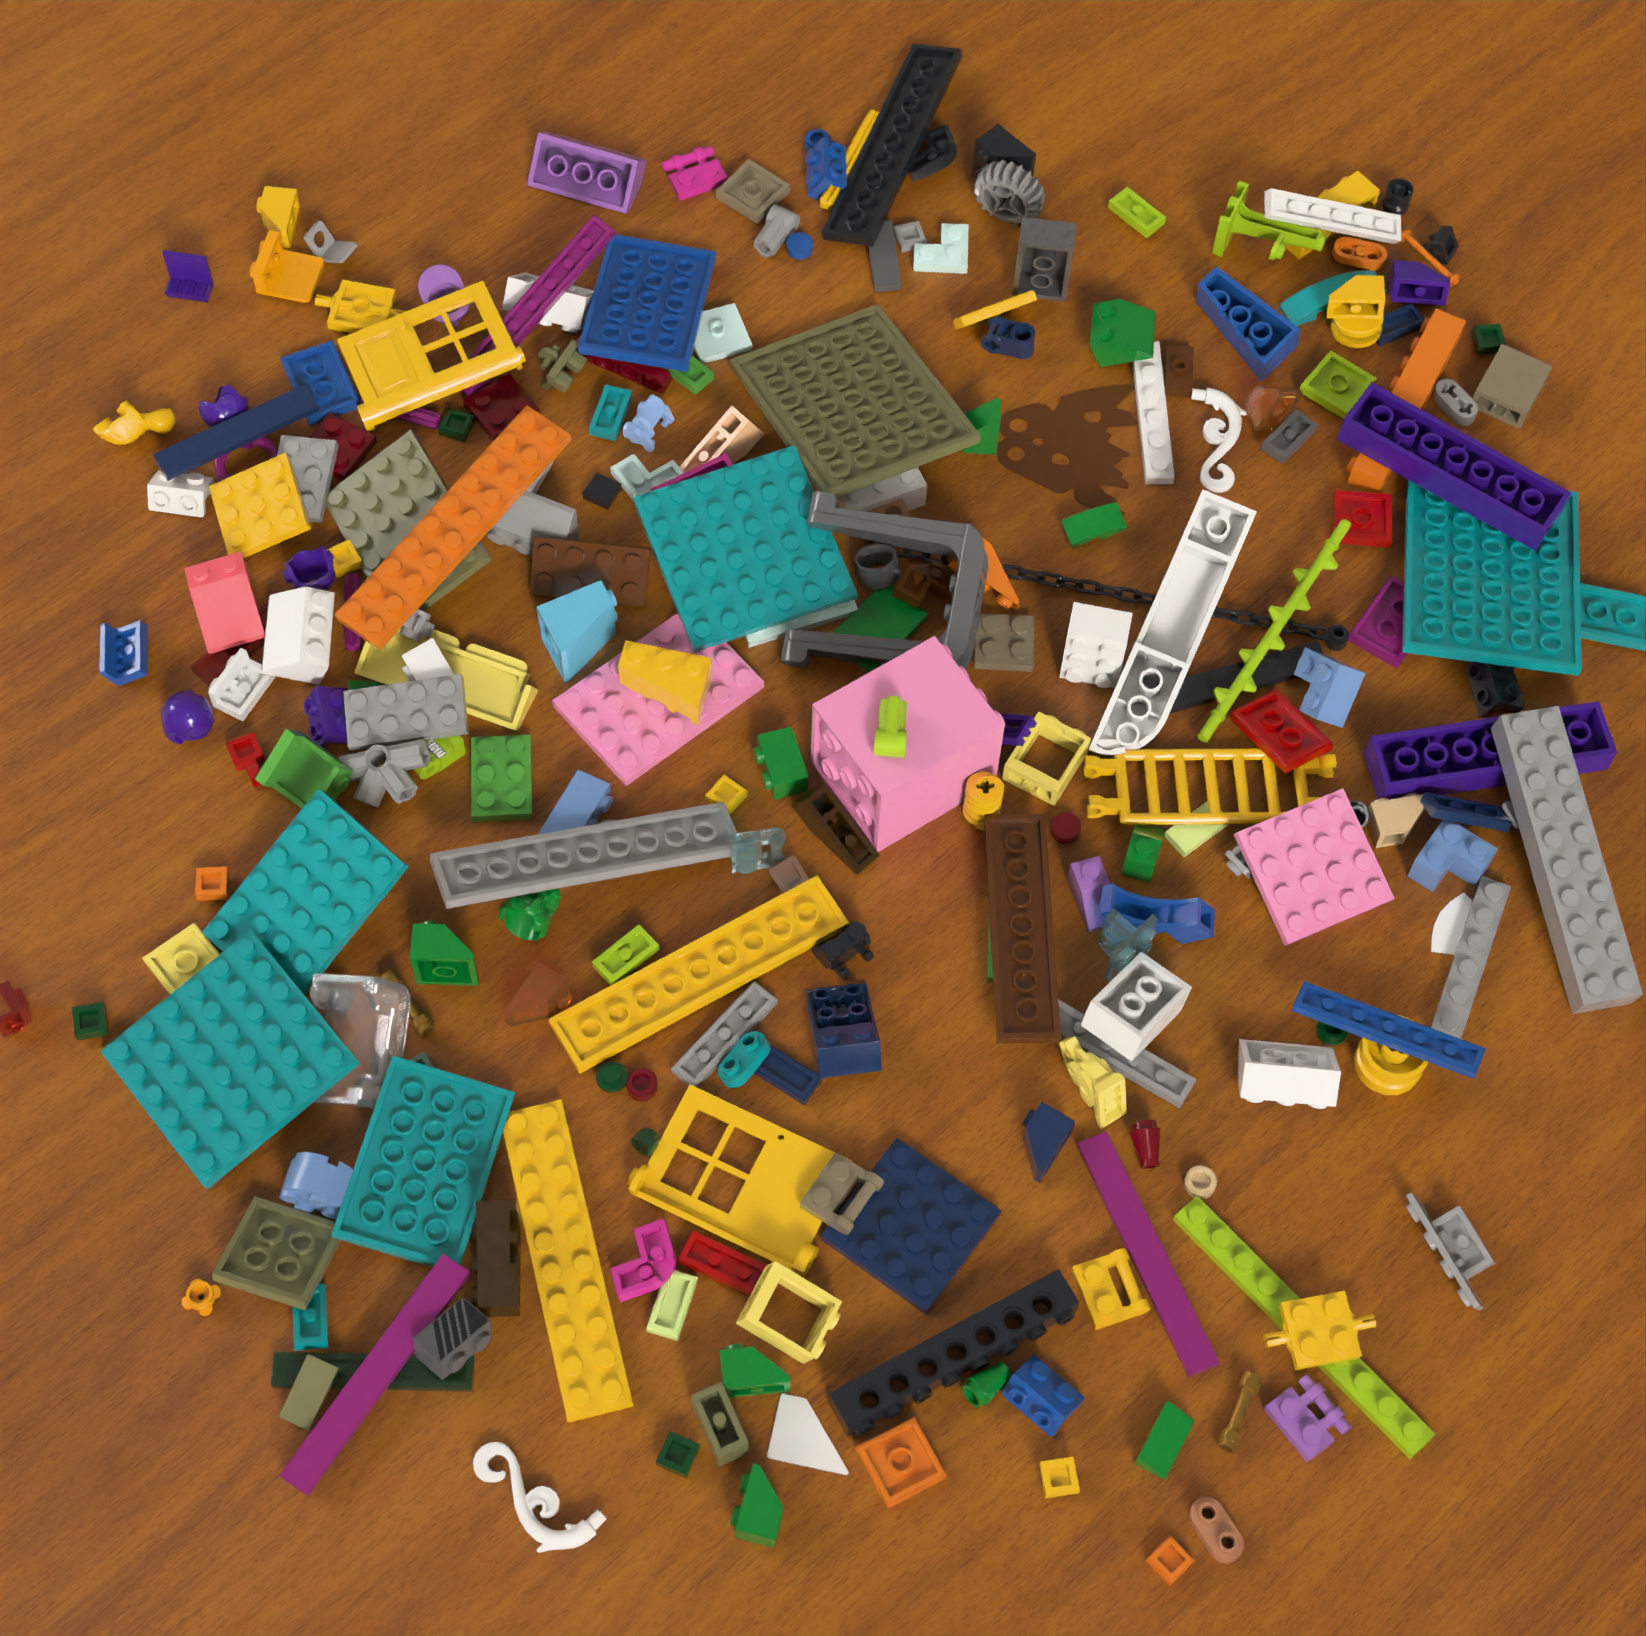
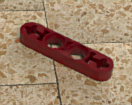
[576,334,673,393]

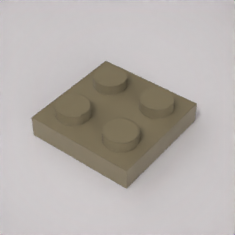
[716,159,790,224]
[974,613,1034,672]

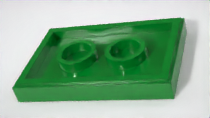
[832,586,929,673]

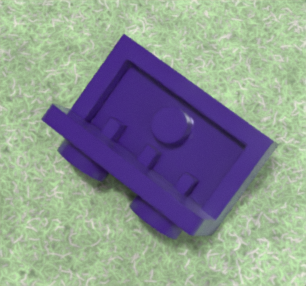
[304,686,349,748]

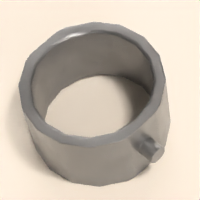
[853,543,901,590]

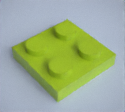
[1299,350,1377,419]

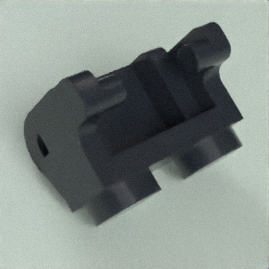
[812,921,874,980]

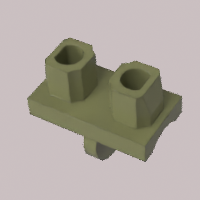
[538,339,588,393]

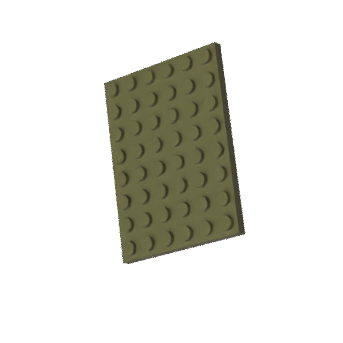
[730,304,980,499]

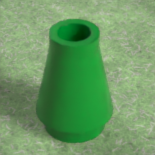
[962,1361,1011,1408]

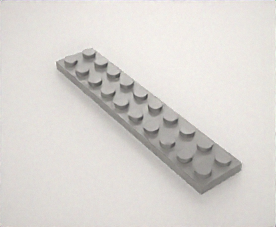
[430,802,743,909]

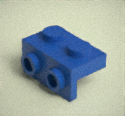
[805,137,847,200]
[99,620,148,686]
[1002,1355,1085,1437]

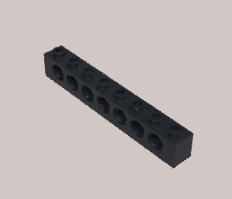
[828,1269,1079,1437]

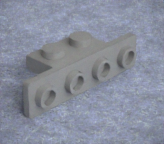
[1406,1192,1496,1311]

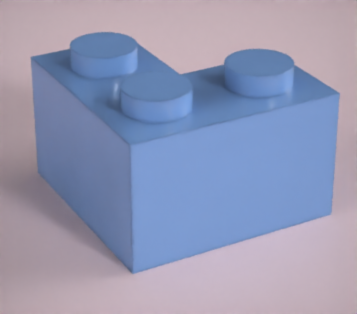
[1294,647,1366,728]
[1407,820,1498,892]

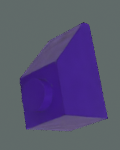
[1388,260,1450,306]

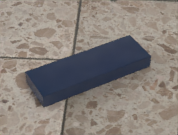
[1420,792,1513,832]

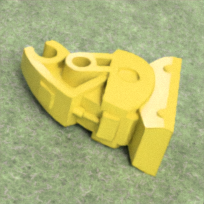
[1058,1036,1127,1129]

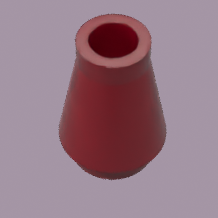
[1129,1120,1161,1169]

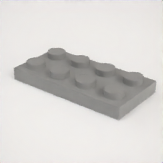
[344,674,469,751]

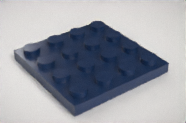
[820,1138,1002,1315]

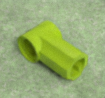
[874,696,907,758]

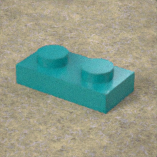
[589,385,632,441]
[293,1284,328,1351]

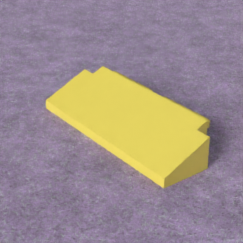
[354,627,539,732]

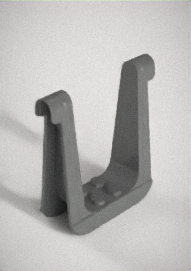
[780,491,988,669]

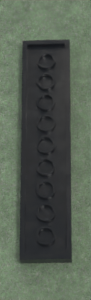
[821,44,963,246]

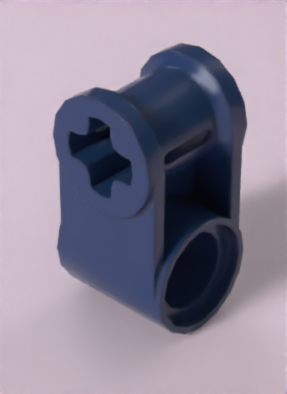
[980,316,1035,359]

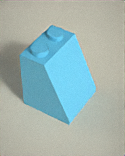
[536,580,618,683]

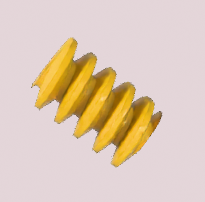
[963,771,1005,831]

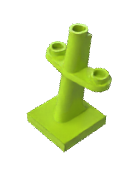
[1212,180,1327,261]

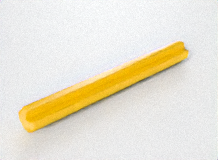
[819,109,879,211]

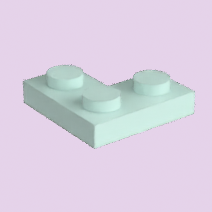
[913,223,969,274]
[610,454,684,500]

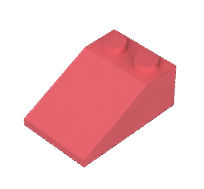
[184,551,265,654]

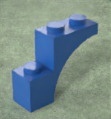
[1099,883,1215,944]

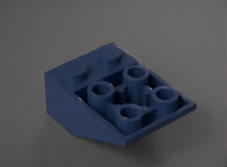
[805,983,882,1078]

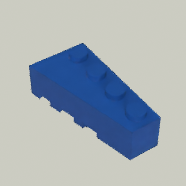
[1196,266,1300,382]

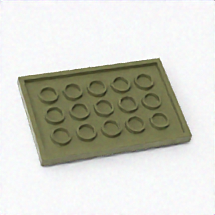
[325,429,491,611]

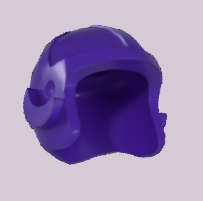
[199,385,248,427]
[282,546,335,591]
[160,690,214,744]

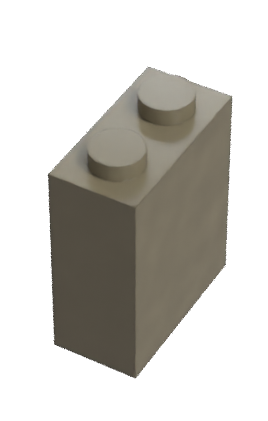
[1473,344,1553,429]

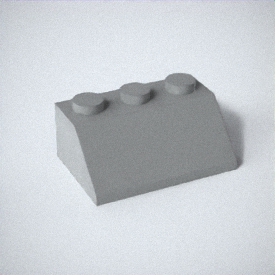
[487,490,579,555]

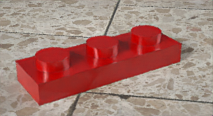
[678,1231,766,1297]

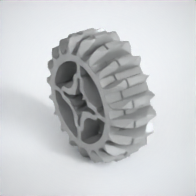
[974,160,1046,225]

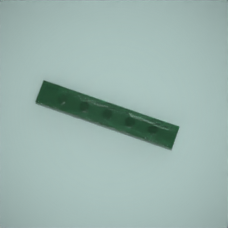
[271,1352,476,1392]

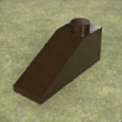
[791,783,880,874]

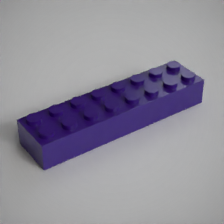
[1337,382,1572,551]
[1363,701,1617,800]

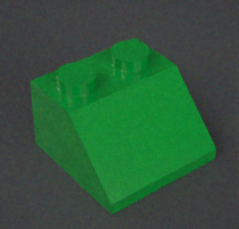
[1090,299,1156,367]
[410,921,479,986]

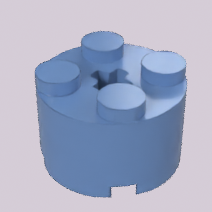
[279,1152,353,1219]

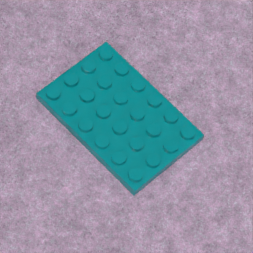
[202,789,409,995]
[331,1055,515,1267]

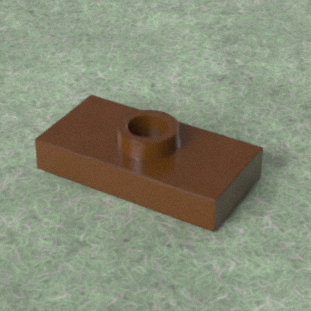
[1164,345,1194,397]

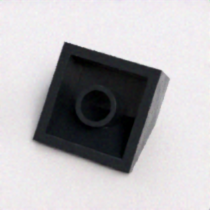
[972,124,1036,180]

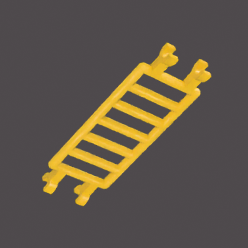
[1083,748,1337,825]

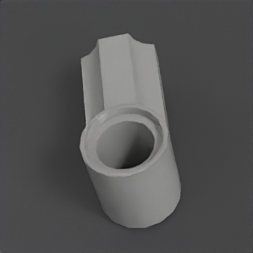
[754,204,800,258]

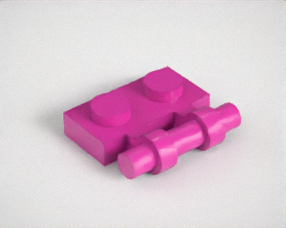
[661,146,728,201]

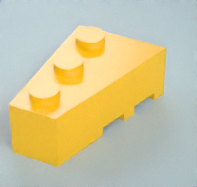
[618,640,713,726]

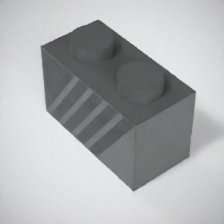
[413,1297,492,1380]

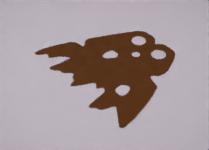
[998,385,1138,516]

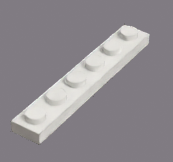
[1265,188,1401,244]
[1132,342,1175,485]

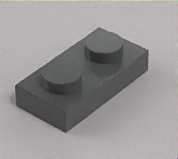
[1261,409,1319,464]

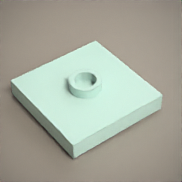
[694,303,752,364]

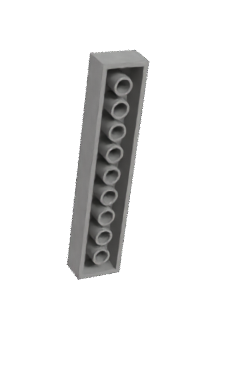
[1491,706,1643,1014]

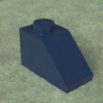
[1022,1102,1075,1183]

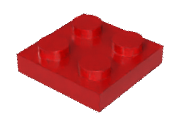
[1333,490,1392,548]

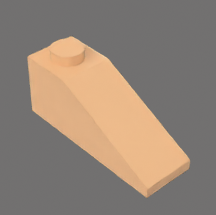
[680,406,764,473]

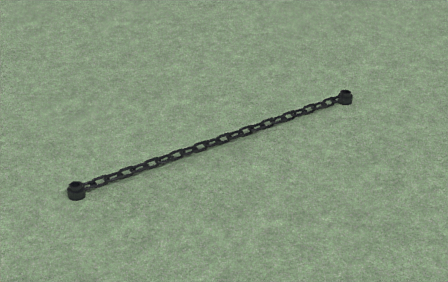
[872,541,1349,651]

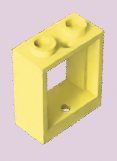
[1002,711,1091,806]
[736,1261,842,1364]

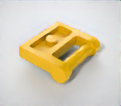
[1071,1248,1151,1330]

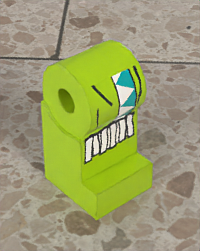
[413,735,466,779]

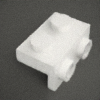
[147,470,214,517]
[208,648,276,721]

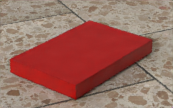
[1230,689,1333,774]

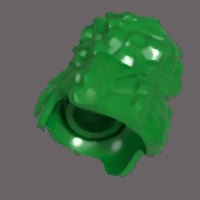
[498,888,561,941]

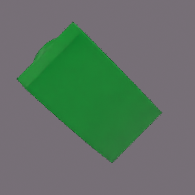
[1061,502,1128,548]

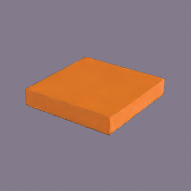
[855,1416,947,1509]

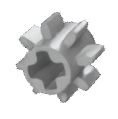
[399,609,435,642]

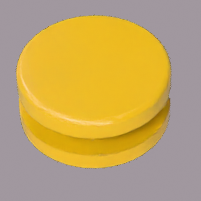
[1331,314,1384,348]

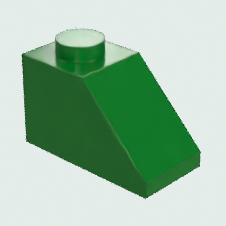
[962,398,1001,455]
[1121,825,1166,883]
[720,1344,791,1398]

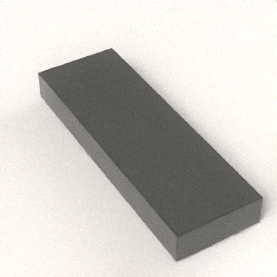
[868,221,901,292]

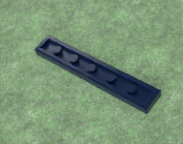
[153,384,319,481]

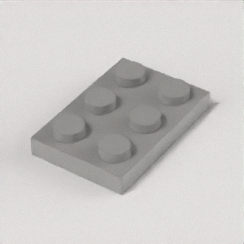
[277,435,339,523]

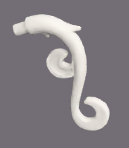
[1191,388,1247,493]
[473,1442,607,1553]

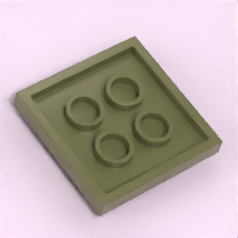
[212,1196,342,1310]

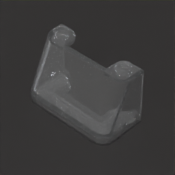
[310,974,411,1110]

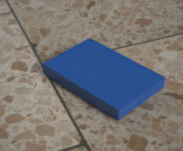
[280,340,361,426]

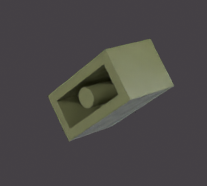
[691,1382,749,1467]

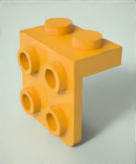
[250,230,324,303]

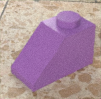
[1067,856,1115,932]

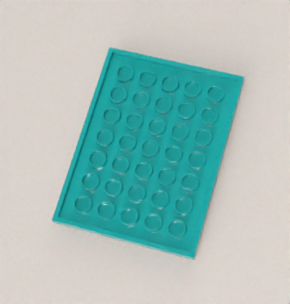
[1402,479,1582,676]

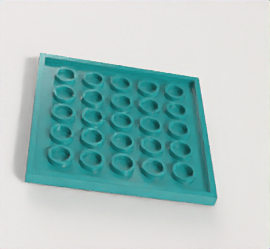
[633,445,858,653]
[101,930,360,1189]

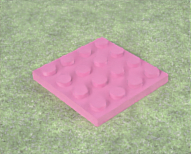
[1234,789,1395,946]

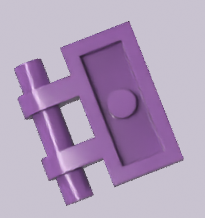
[1264,1374,1352,1463]

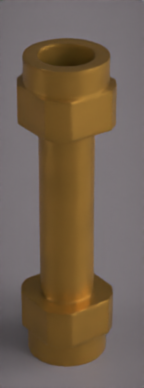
[379,970,436,1038]
[1217,1371,1262,1453]

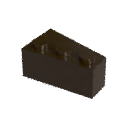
[472,1200,521,1317]

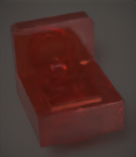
[0,980,32,1037]

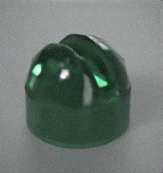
[631,1127,659,1156]

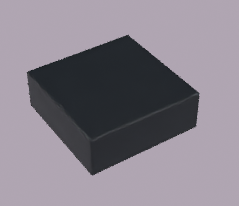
[583,473,622,510]

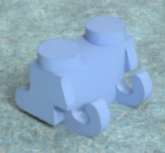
[623,395,675,452]

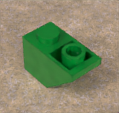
[730,1463,784,1548]

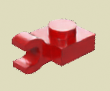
[225,732,266,788]

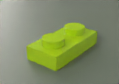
[1108,187,1166,238]
[592,925,660,986]

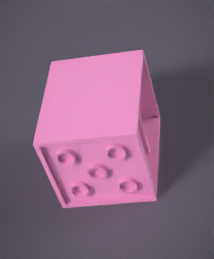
[810,636,1005,852]

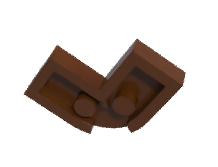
[892,560,957,609]

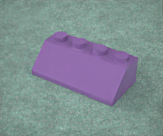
[527,131,647,214]

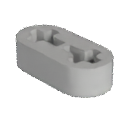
[1433,379,1478,426]

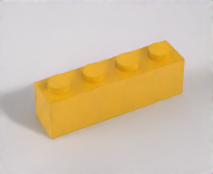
[1285,171,1380,259]

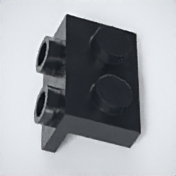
[1466,662,1525,717]

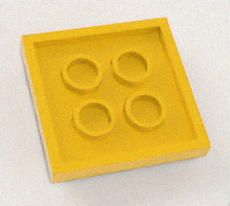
[209,453,311,558]

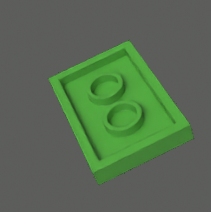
[471,735,533,822]

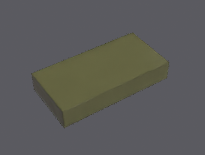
[279,1354,340,1431]

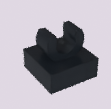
[1423,226,1459,265]

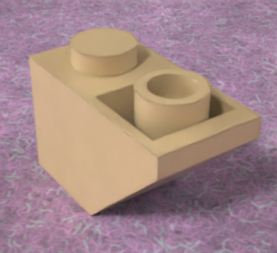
[1367,793,1425,848]

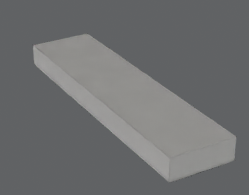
[671,981,778,1088]

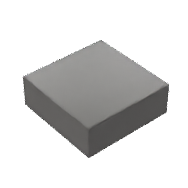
[893,221,927,253]

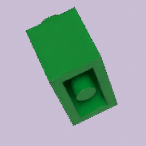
[753,727,809,800]

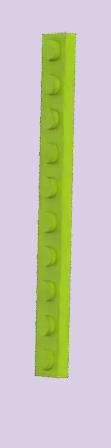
[1173,1196,1436,1460]

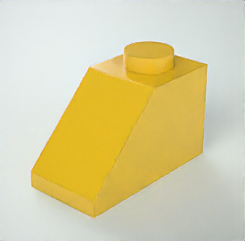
[257,186,300,249]
[1326,275,1385,319]

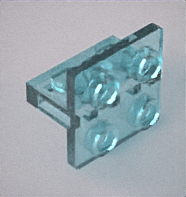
[1099,909,1158,982]

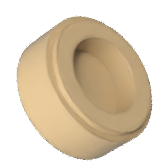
[1184,1165,1217,1199]

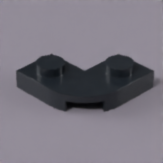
[909,124,957,182]

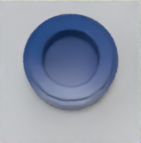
[804,129,831,152]
[786,232,813,260]

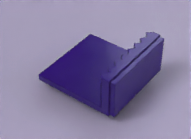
[163,250,214,303]

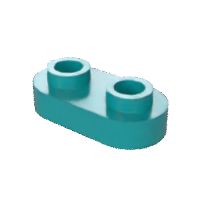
[717,1031,770,1088]

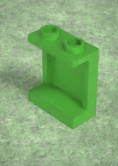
[255,729,354,809]

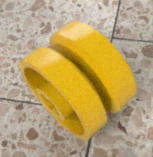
[1354,1015,1428,1095]

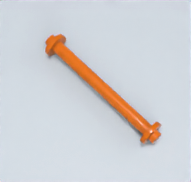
[1401,229,1459,286]

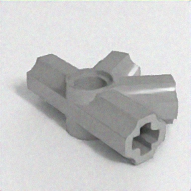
[339,739,431,808]

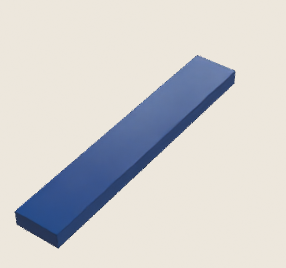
[1292,981,1486,1079]

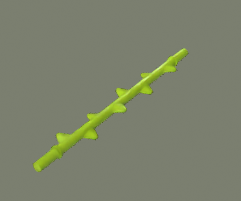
[1197,519,1351,742]

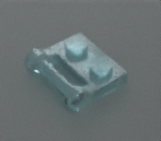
[729,828,786,874]

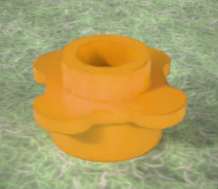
[182,1279,221,1316]

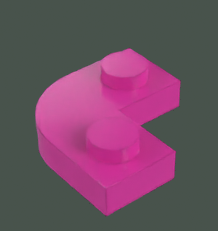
[610,1219,676,1302]

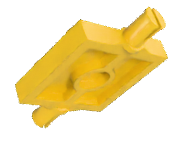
[315,279,406,333]
[1263,1291,1376,1370]

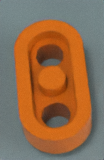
[1332,237,1387,271]

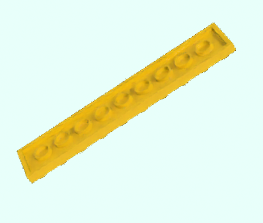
[548,875,849,1074]
[503,1099,633,1423]

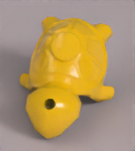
[93,400,176,445]

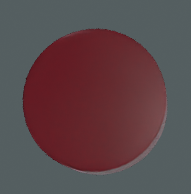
[1050,812,1081,844]
[626,1068,658,1101]

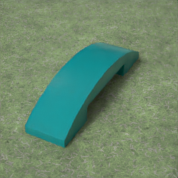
[1279,270,1388,326]

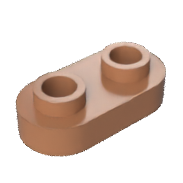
[1189,1497,1244,1564]

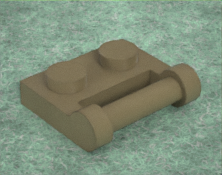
[800,1152,884,1235]

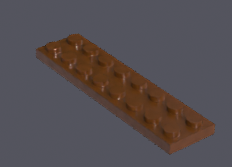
[984,814,1061,1044]

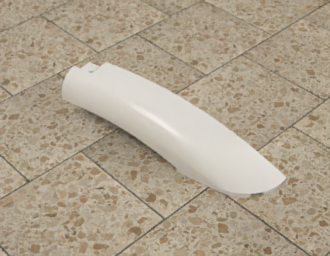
[1089,490,1257,755]

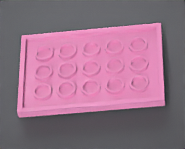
[552,613,764,786]

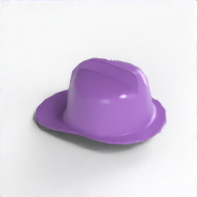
[418,265,470,326]

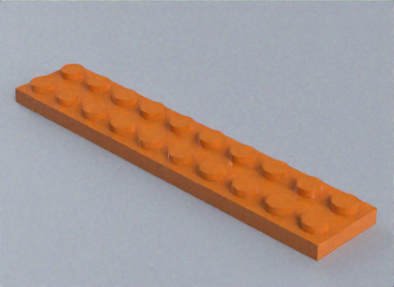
[334,405,572,651]

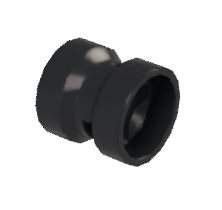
[1382,178,1414,216]

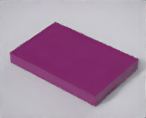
[1348,575,1408,669]

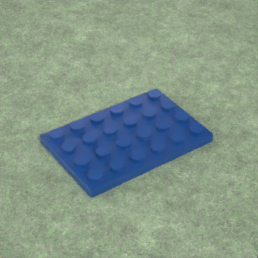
[578,234,717,372]

